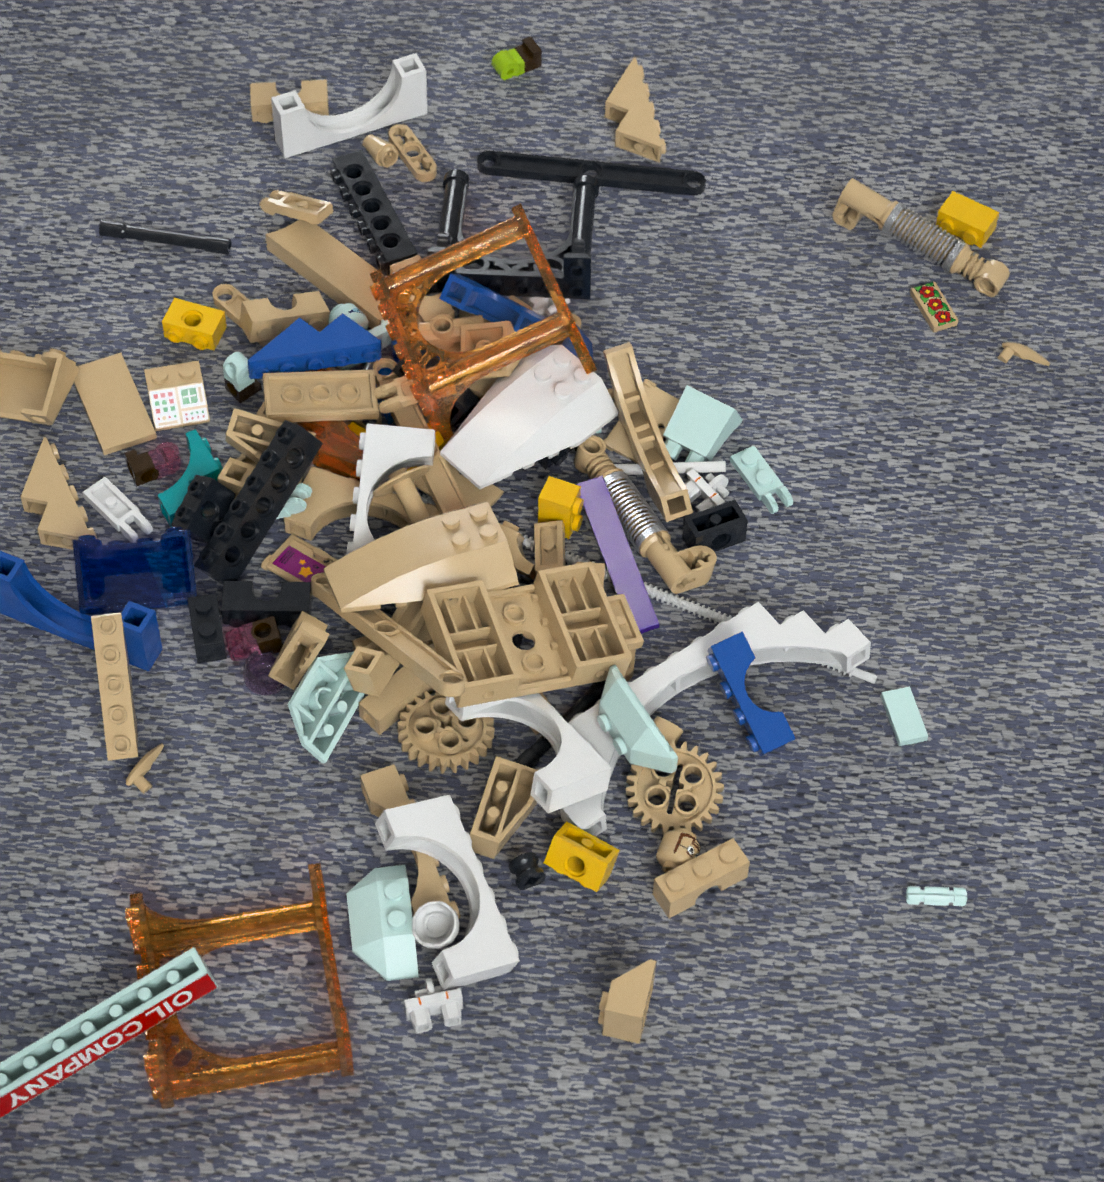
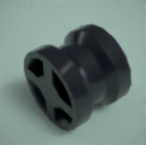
[508,852,546,890]

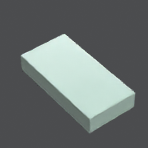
[881,686,928,746]

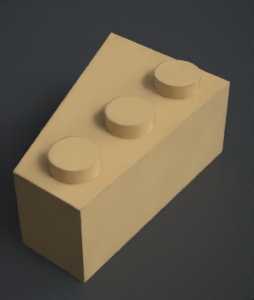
[226,408,316,484]
[470,756,538,859]

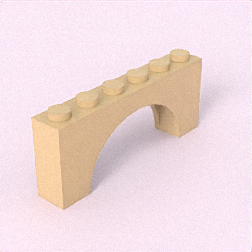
[284,466,440,541]

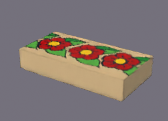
[910,281,958,333]

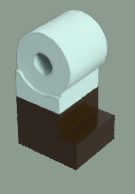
[223,352,262,404]

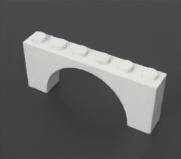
[271,53,427,158]
[347,423,436,554]
[445,693,612,814]
[375,794,520,991]

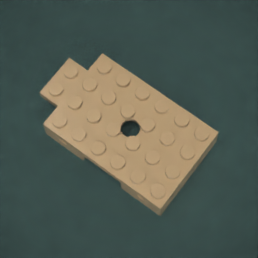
[421,561,644,708]

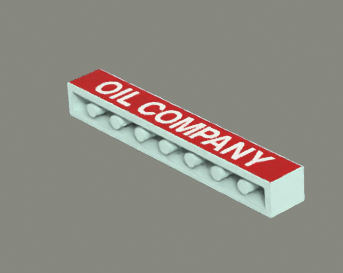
[0,947,218,1118]

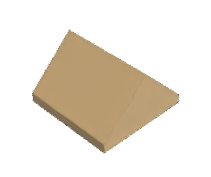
[460,321,525,381]

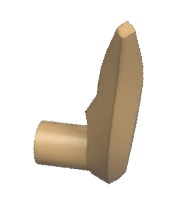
[998,342,1050,366]
[126,744,164,794]

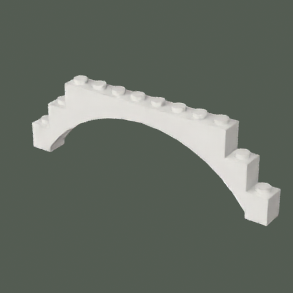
[560,602,871,837]

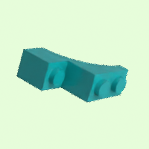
[158,429,223,530]

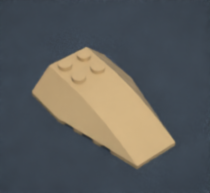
[324,502,519,613]

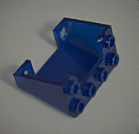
[72,527,197,615]

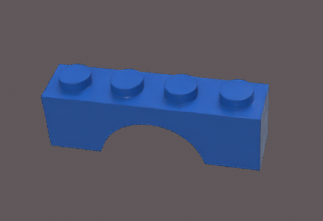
[439,274,554,347]
[706,631,796,757]

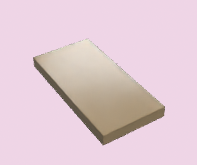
[74,353,157,455]
[263,369,379,423]

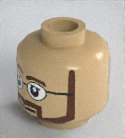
[656,828,701,872]

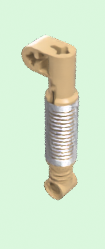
[833,178,1010,297]
[574,435,717,594]

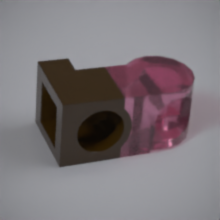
[124,442,181,486]
[225,616,283,661]

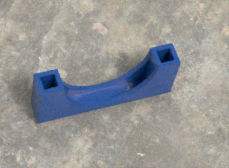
[0,551,163,672]

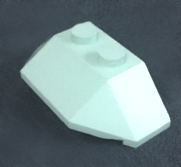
[287,652,365,764]
[597,664,678,773]
[346,865,419,981]

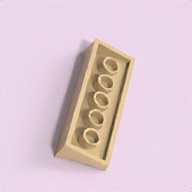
[265,220,408,329]

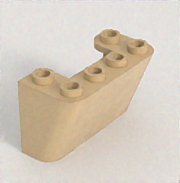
[0,349,80,425]

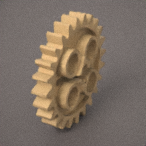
[398,691,495,774]
[626,741,724,836]

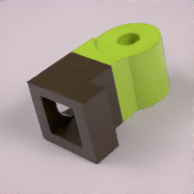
[491,36,542,80]

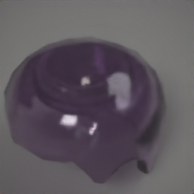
[242,651,285,695]

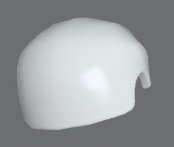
[412,901,460,949]

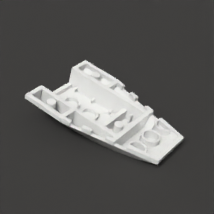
[440,345,618,490]

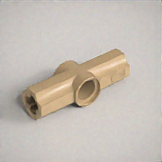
[400,314,484,350]

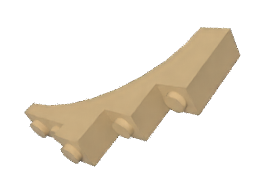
[603,342,693,522]

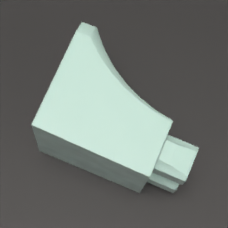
[663,385,743,462]

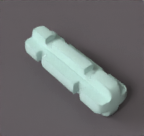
[906,886,967,906]

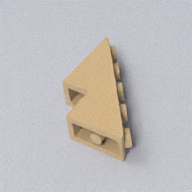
[605,58,666,162]
[21,437,98,553]
[91,612,138,761]

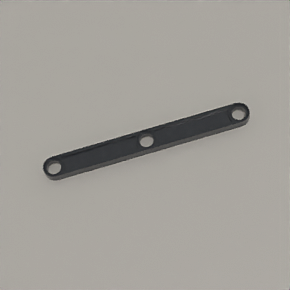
[477,151,706,196]

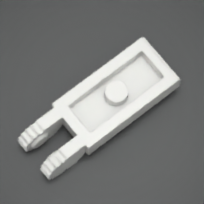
[82,477,153,545]

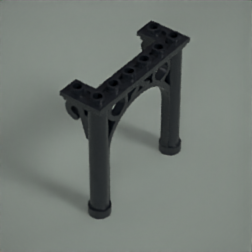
[427,169,599,300]

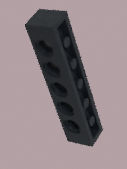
[330,150,417,278]
[194,420,323,584]

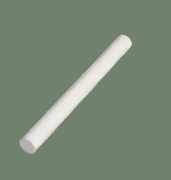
[614,461,726,475]

